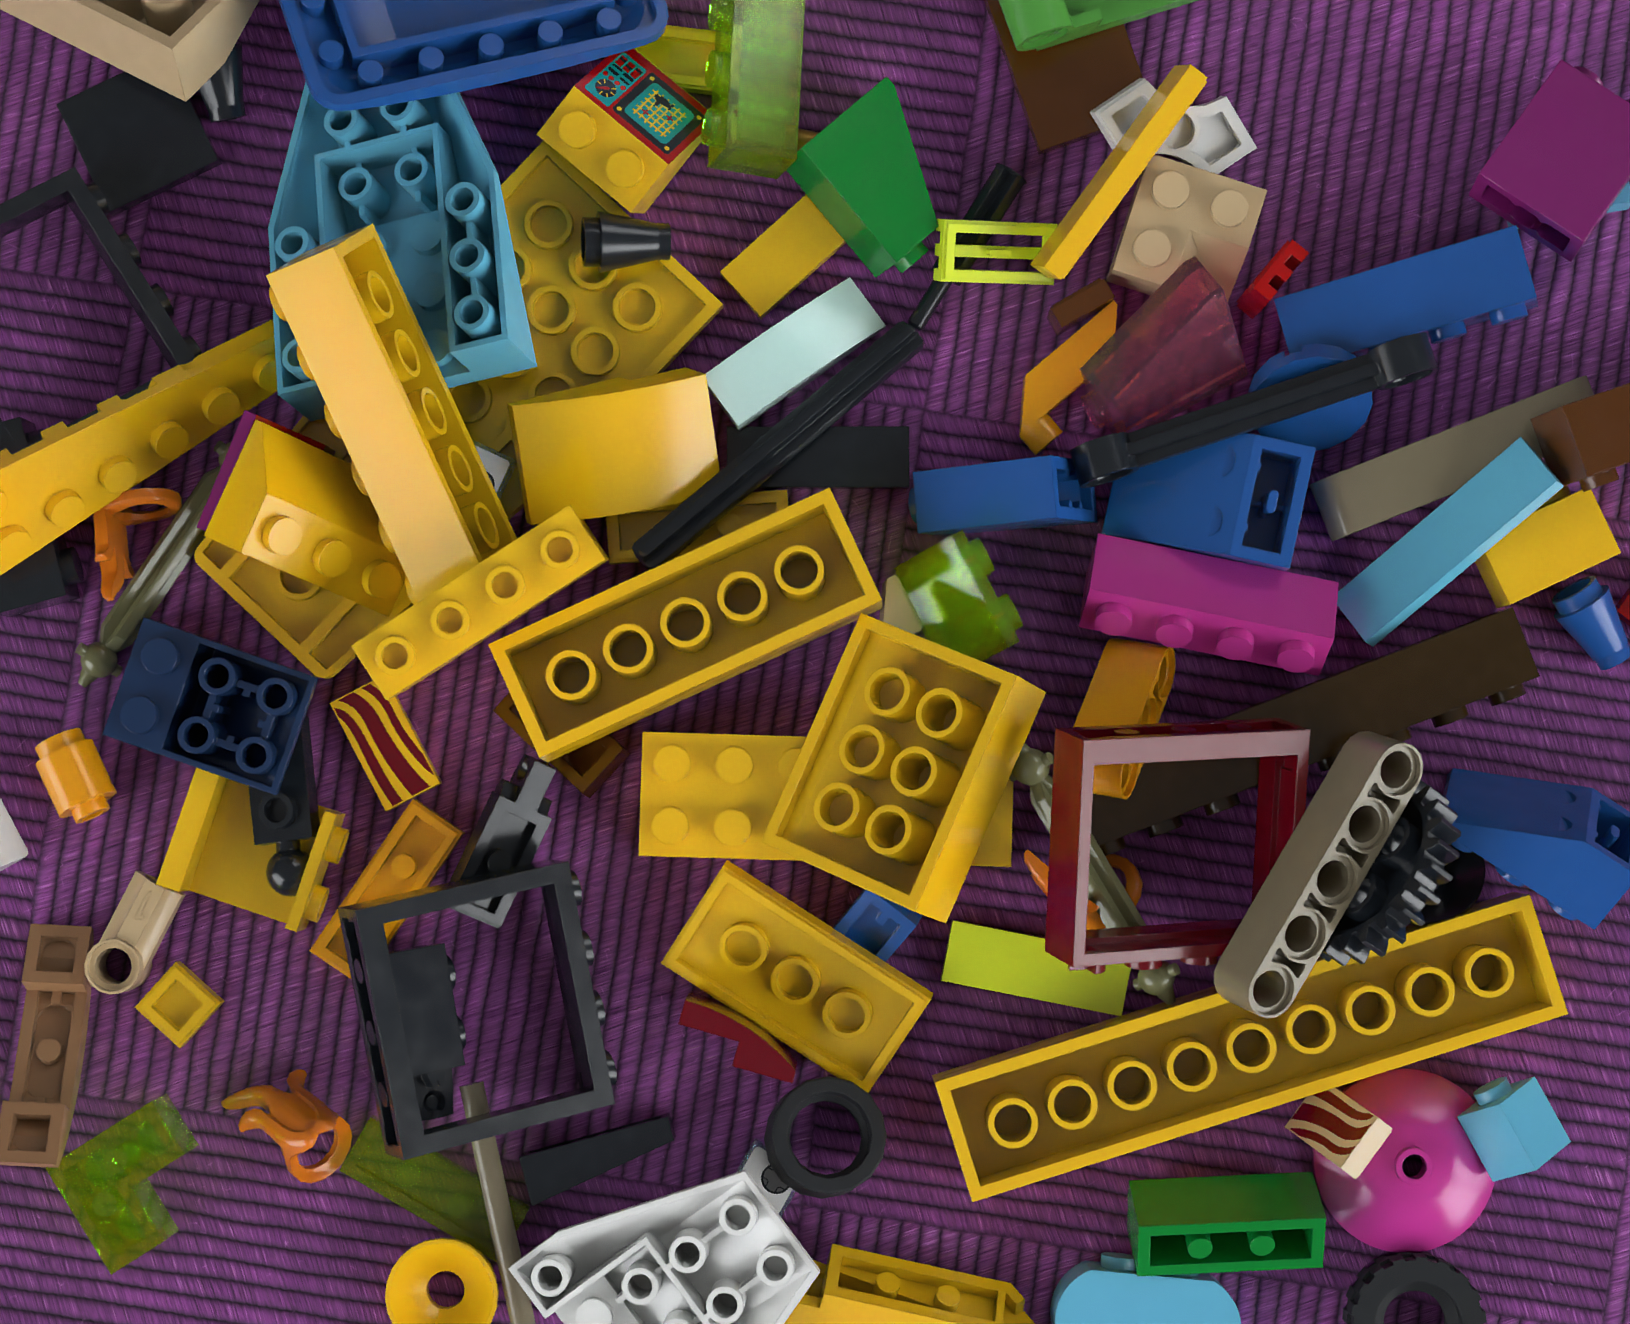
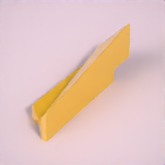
[784,1244,1035,1324]

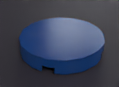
[1248,343,1373,451]

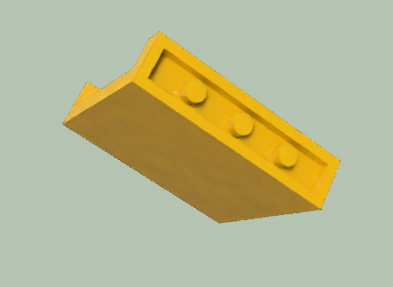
[351,505,609,700]

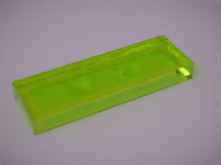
[339,1115,530,1262]

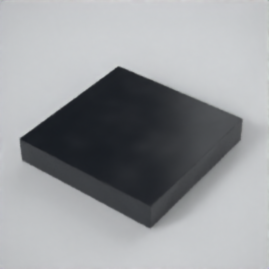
[57,71,222,216]

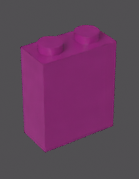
[1469,59,1630,262]

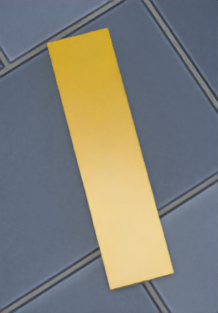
[1030,64,1208,280]

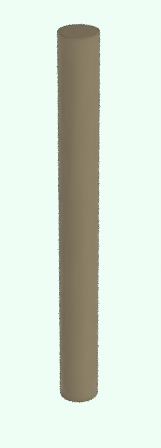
[459,1081,536,1324]

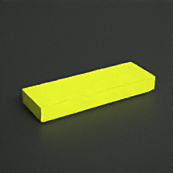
[940,920,1131,1016]

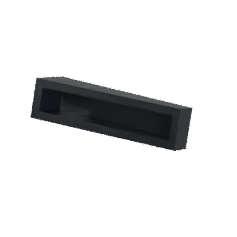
[519,1113,676,1206]

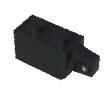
[389,943,466,1121]

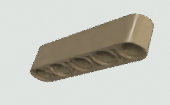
[1309,375,1594,541]
[1214,731,1423,1019]

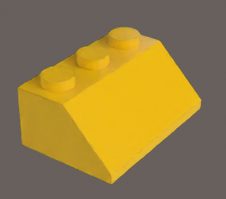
[203,420,406,617]

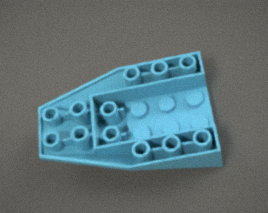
[268,82,537,421]

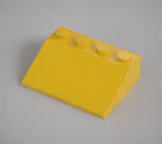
[761,613,1046,924]

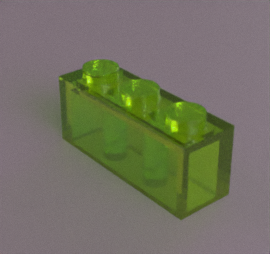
[701,0,805,179]

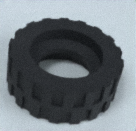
[1342,1251,1487,1324]

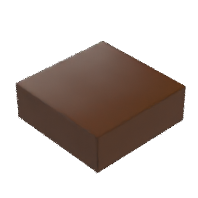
[1047,278,1115,336]

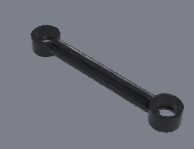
[1069,332,1439,488]

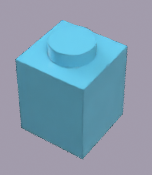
[1457,1076,1571,1182]

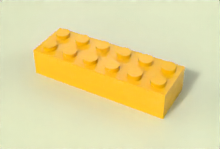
[266,223,517,605]
[488,487,882,763]
[639,732,1014,867]

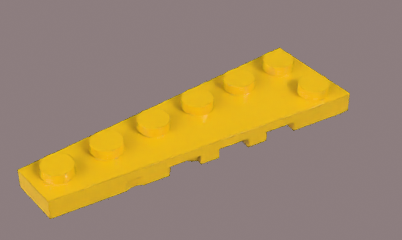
[0,320,277,576]

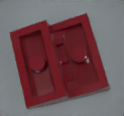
[678,991,797,1084]

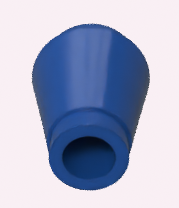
[1552,576,1630,670]

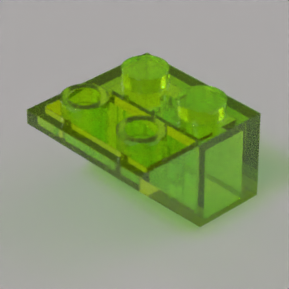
[892,530,1023,662]

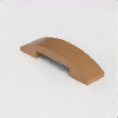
[0,924,94,1168]

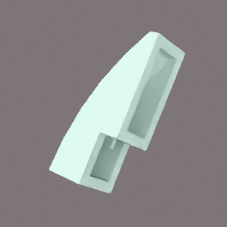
[706,277,886,431]

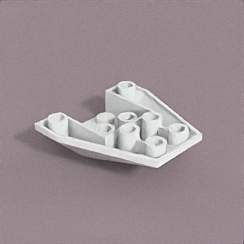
[508,1169,820,1324]

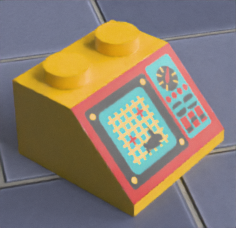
[536,48,719,214]

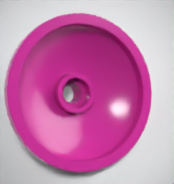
[1312,1068,1495,1253]

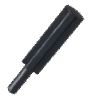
[908,163,1027,331]

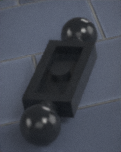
[249,716,320,897]

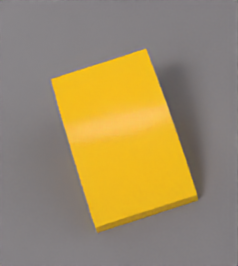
[507,367,720,525]

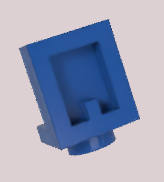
[832,889,922,962]

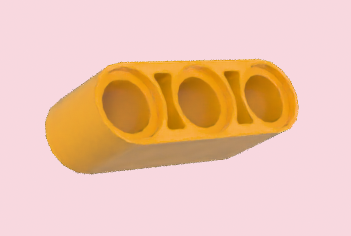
[1073,638,1176,799]

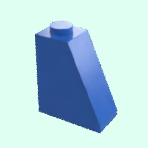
[908,455,1098,536]

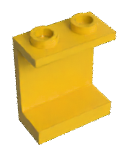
[156,768,349,932]

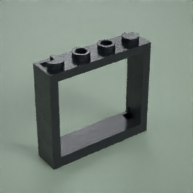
[0,167,202,454]
[338,860,617,1160]

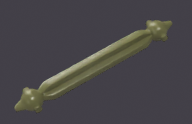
[75,441,232,688]
[1009,743,1180,1005]

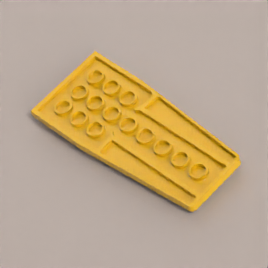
[194,140,724,679]

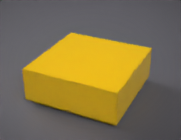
[135,961,225,1048]

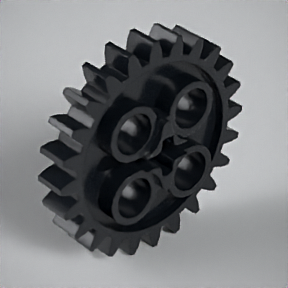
[1320,780,1461,966]

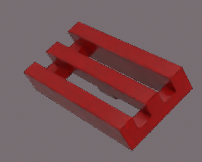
[1236,239,1309,319]

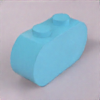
[1050,1252,1241,1324]

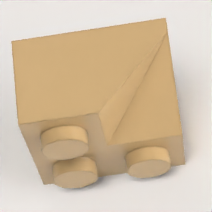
[1106,154,1267,318]

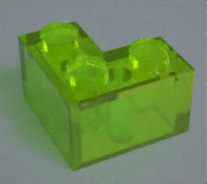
[45,1094,199,1275]

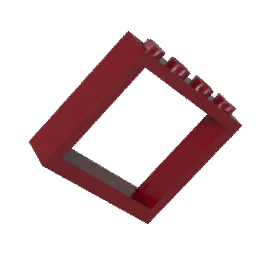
[1045,718,1310,974]

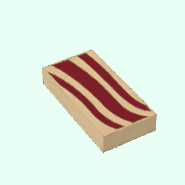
[1285,1088,1393,1179]

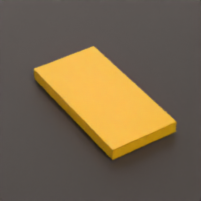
[661,860,933,1093]

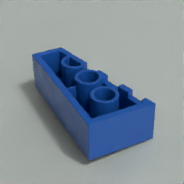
[1274,225,1538,357]

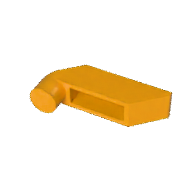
[1019,300,1118,456]

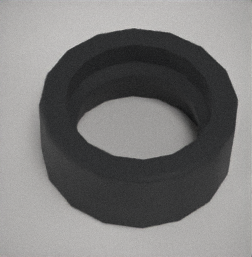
[764,1076,887,1199]

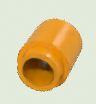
[35,728,117,824]

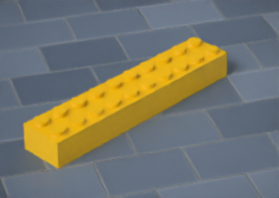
[932,892,1568,1202]

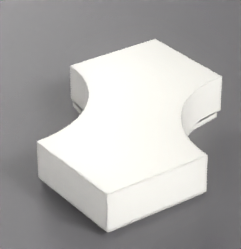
[1090,78,1257,174]

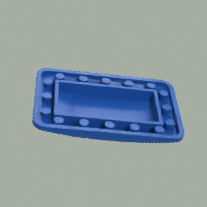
[279,0,669,111]

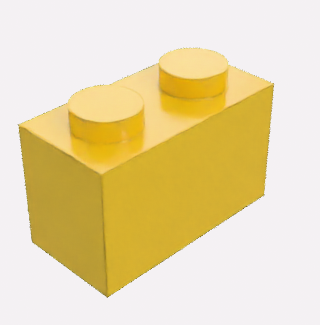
[1475,485,1621,608]

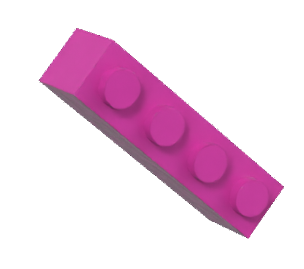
[1078,533,1339,676]

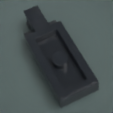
[449,754,556,929]

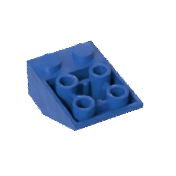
[1101,415,1316,571]
[1443,768,1630,930]

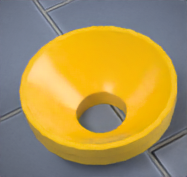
[385,1237,499,1324]

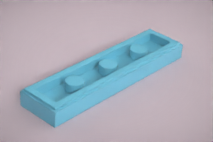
[1337,437,1564,647]

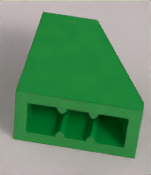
[782,76,939,278]

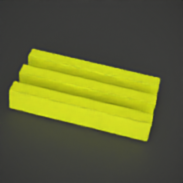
[933,219,1058,285]

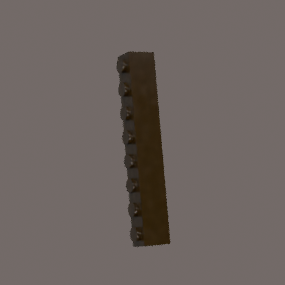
[1091,607,1540,856]

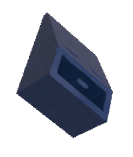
[102,617,319,795]

